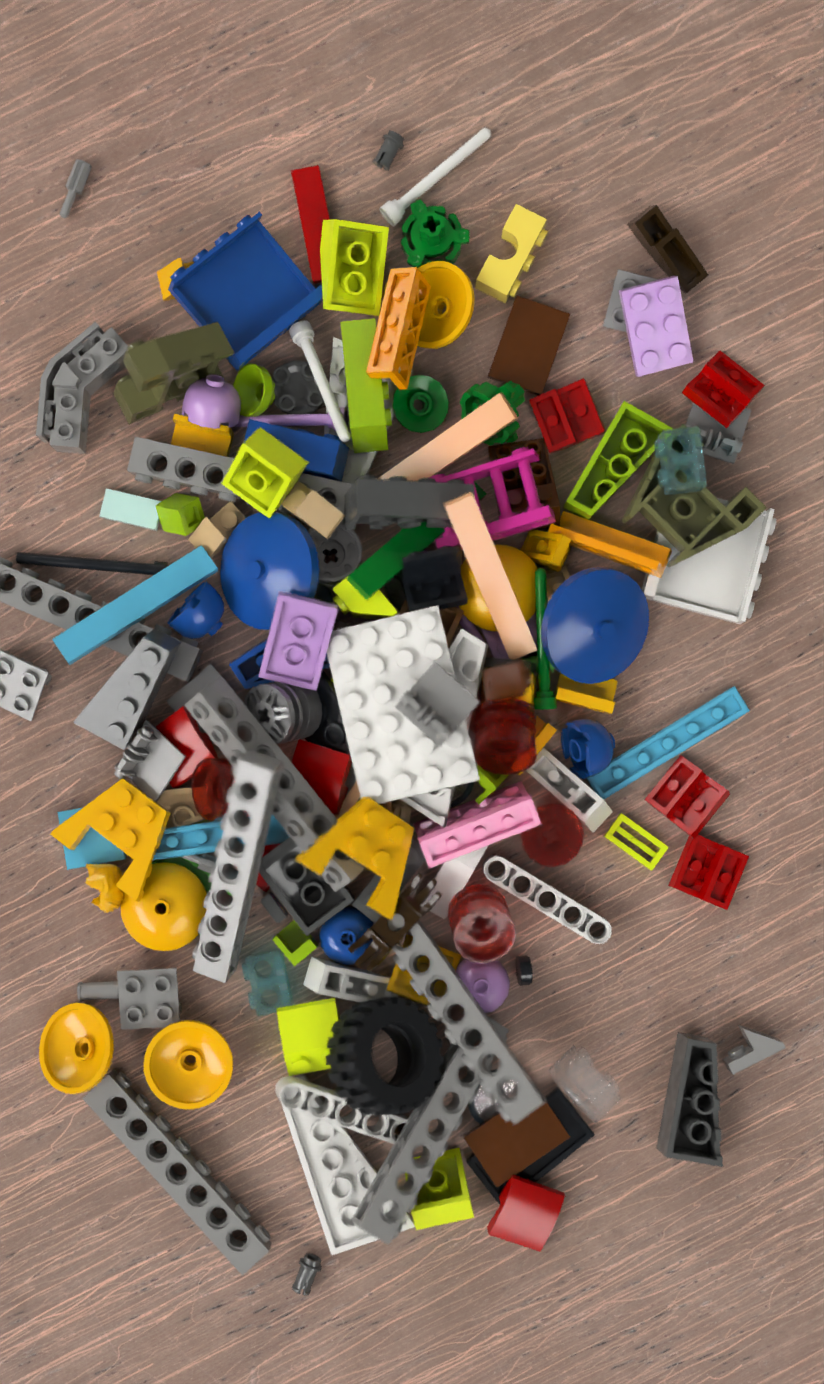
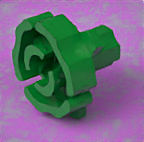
[401,199,469,268]
[460,381,525,445]

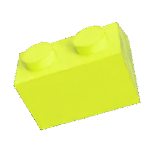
[222,427,308,519]
[333,577,398,620]
[277,998,340,1076]
[405,1147,474,1230]

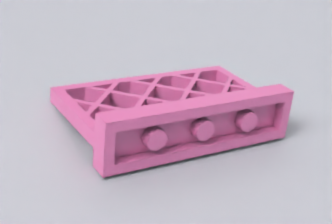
[414,781,541,868]

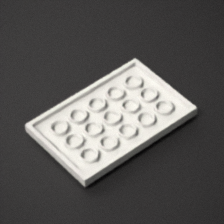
[327,605,480,804]

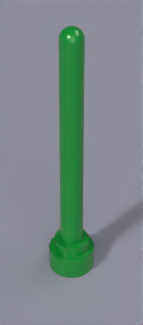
[533,568,557,710]

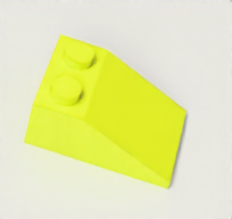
[320,219,389,316]

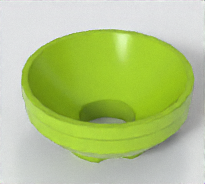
[233,363,275,417]

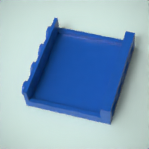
[168,212,323,371]

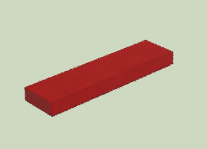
[291,165,329,284]

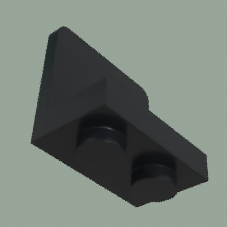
[402,546,468,612]

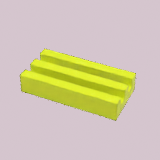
[604,813,669,871]

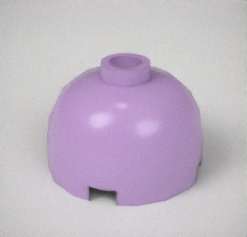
[182,375,241,429]
[456,955,510,1013]

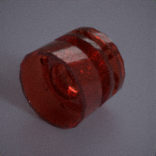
[474,698,537,775]
[191,758,250,821]
[520,803,584,868]
[447,884,516,964]

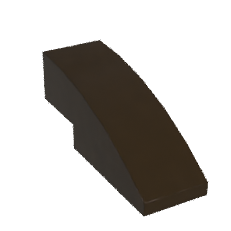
[627,205,708,293]

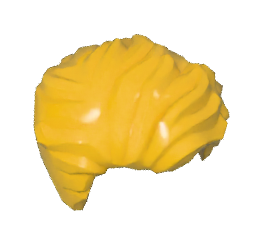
[85,864,124,913]

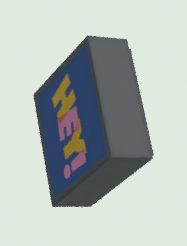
[261,892,289,924]

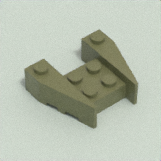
[113,322,234,424]
[621,424,767,568]

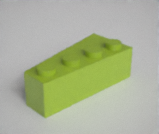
[340,318,392,453]
[563,401,675,520]

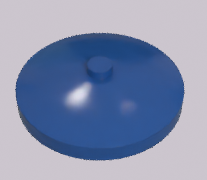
[220,512,319,630]
[541,567,649,684]

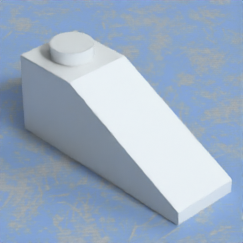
[525,748,613,833]
[420,845,488,919]
[303,956,398,1002]

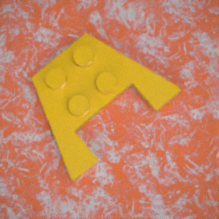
[50,778,170,902]
[295,797,414,920]

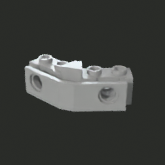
[36,322,128,454]

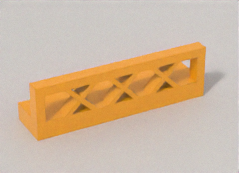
[366,267,431,390]
[548,511,672,578]

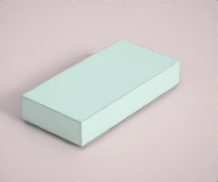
[100,488,162,531]

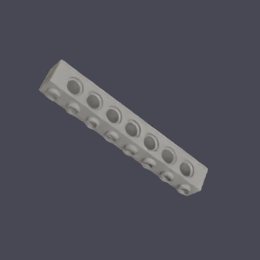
[127,437,352,524]
[0,557,203,682]
[185,676,366,891]
[192,750,284,983]
[388,914,547,1124]
[351,1016,509,1245]
[82,1069,272,1276]

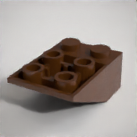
[488,438,560,533]

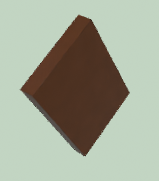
[487,295,570,395]
[463,1087,570,1187]

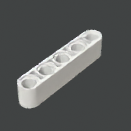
[483,855,612,944]
[275,1076,409,1144]

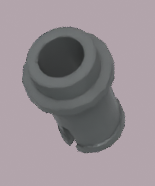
[373,131,404,171]
[292,1253,322,1296]

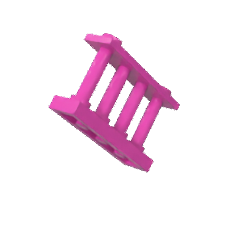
[429,447,556,550]

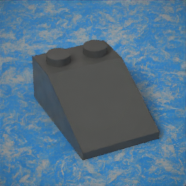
[259,837,355,936]

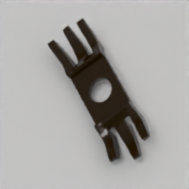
[348,873,442,972]

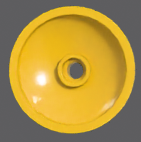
[417,261,475,349]
[459,544,538,632]
[120,862,207,951]
[39,1003,114,1094]
[144,1020,233,1109]

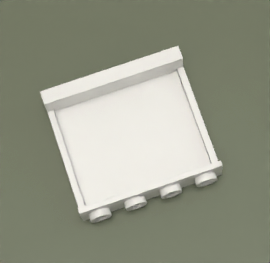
[642,498,776,624]

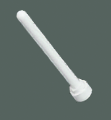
[379,128,491,226]
[289,321,351,442]

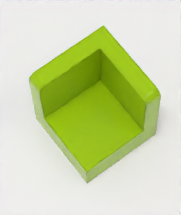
[155,493,205,536]
[475,753,510,804]
[272,920,319,967]

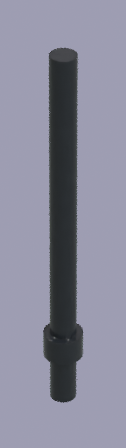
[16,552,169,575]

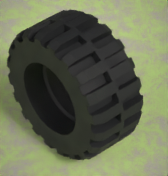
[326,996,444,1116]

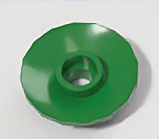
[392,375,449,433]

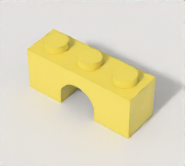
[475,204,548,304]

